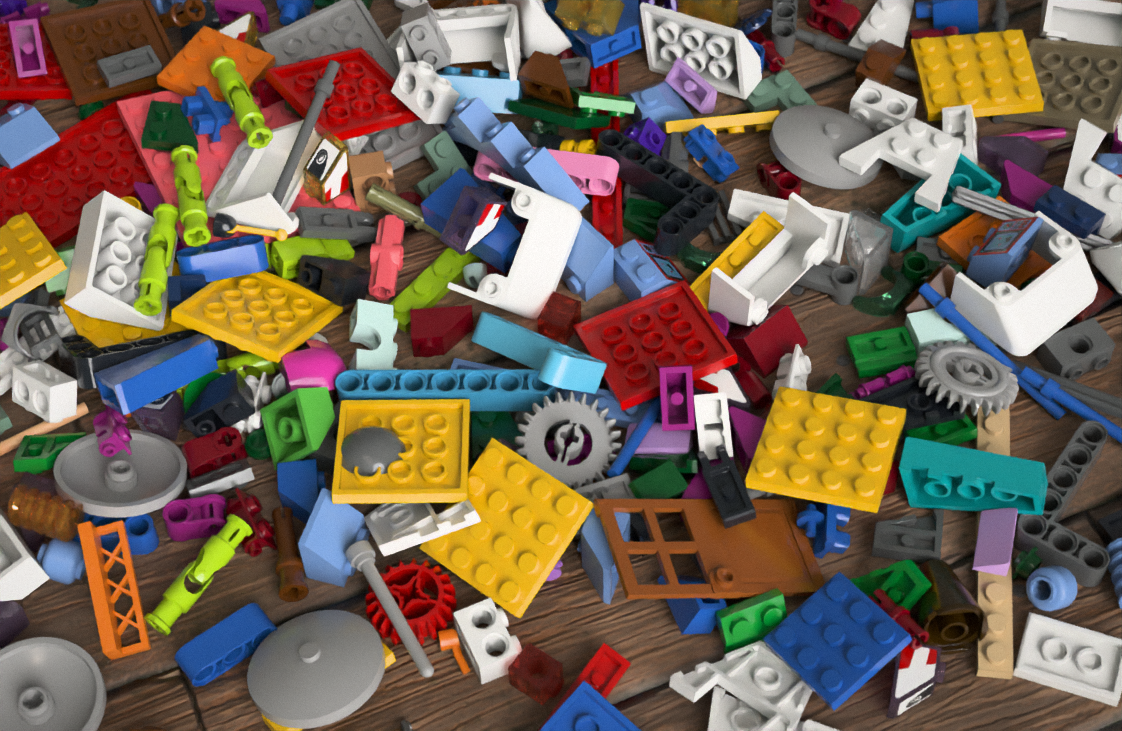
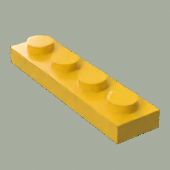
[663,110,779,137]
[690,211,784,313]

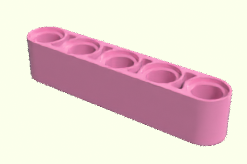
[473,147,619,196]

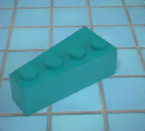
[875,153,1002,253]
[899,436,1048,515]

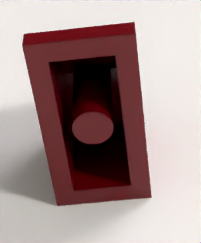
[410,305,474,358]

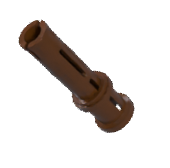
[157,0,206,31]
[272,507,309,602]

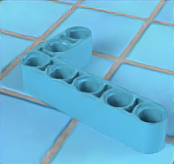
[471,311,607,394]

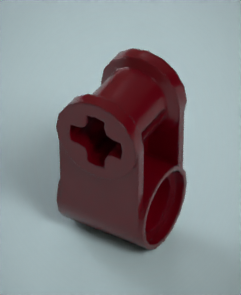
[806,0,861,40]
[757,160,802,200]
[181,427,247,478]

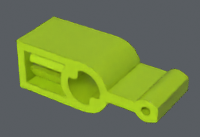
[270,235,355,280]

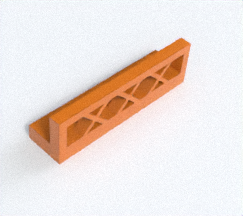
[77,520,151,660]

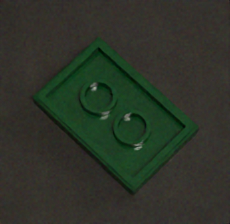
[508,98,611,129]

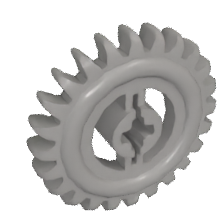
[914,341,1019,416]
[515,391,622,489]

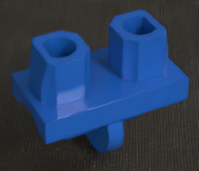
[181,86,233,142]
[796,502,850,559]

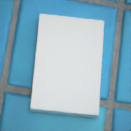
[1013,612,1122,707]

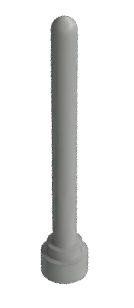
[345,540,434,678]

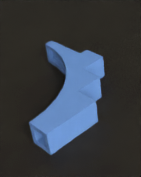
[442,97,590,211]

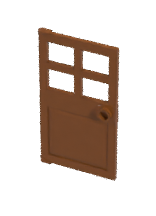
[593,498,825,599]

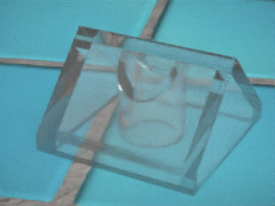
[844,210,893,295]

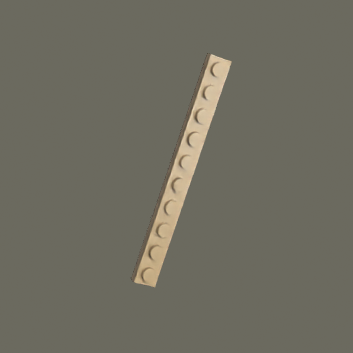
[975,406,1013,679]

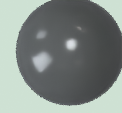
[333,426,406,504]

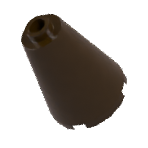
[917,559,989,655]

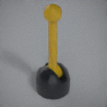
[213,213,288,241]

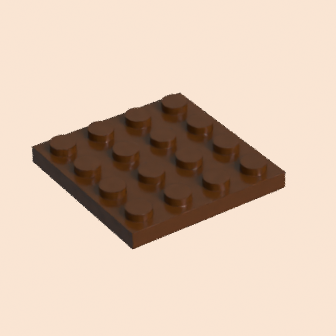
[40,0,176,106]

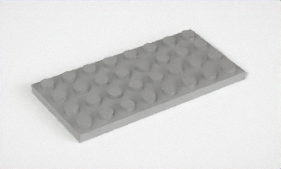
[259,0,443,191]

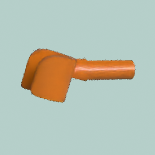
[438,629,471,675]

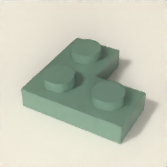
[740,70,817,113]
[413,130,473,201]

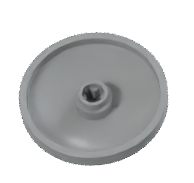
[769,105,883,189]
[53,429,187,518]
[247,610,386,729]
[0,637,107,731]

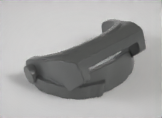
[0,303,60,362]

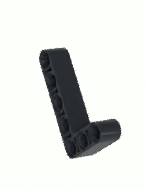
[596,129,719,256]
[58,329,228,389]

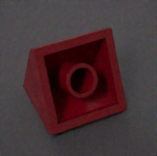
[726,304,808,379]

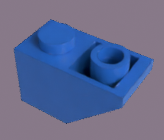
[277,459,326,524]
[657,575,728,634]

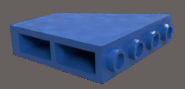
[544,0,642,69]

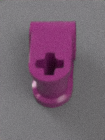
[162,494,227,542]

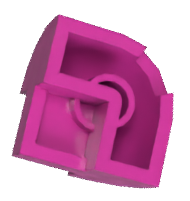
[278,340,347,393]

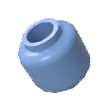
[36,536,86,585]
[1026,565,1078,611]

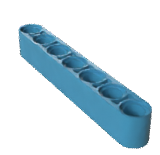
[335,369,556,411]

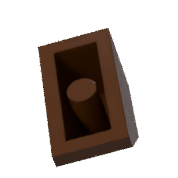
[855,39,906,88]
[518,50,574,109]
[901,261,958,313]

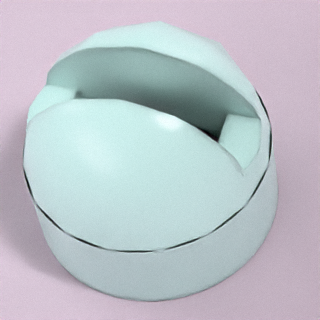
[463,263,488,288]

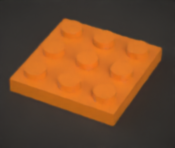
[157,26,276,109]
[936,196,1052,290]

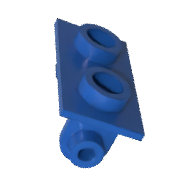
[683,124,740,184]

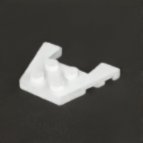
[839,117,963,212]
[1063,118,1122,240]
[364,498,481,556]
[669,640,813,731]

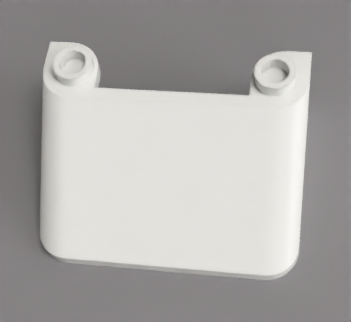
[506,0,572,60]
[206,120,324,234]

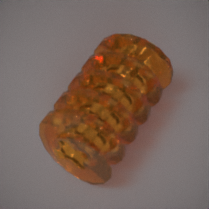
[7,483,85,542]

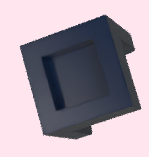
[168,274,206,317]

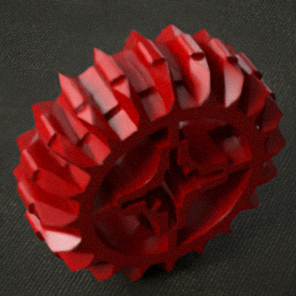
[365,557,457,646]

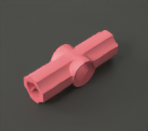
[368,215,405,300]

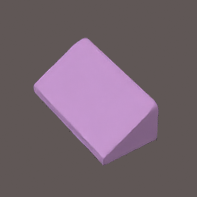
[664,57,717,114]
[625,423,693,454]
[972,508,1018,576]

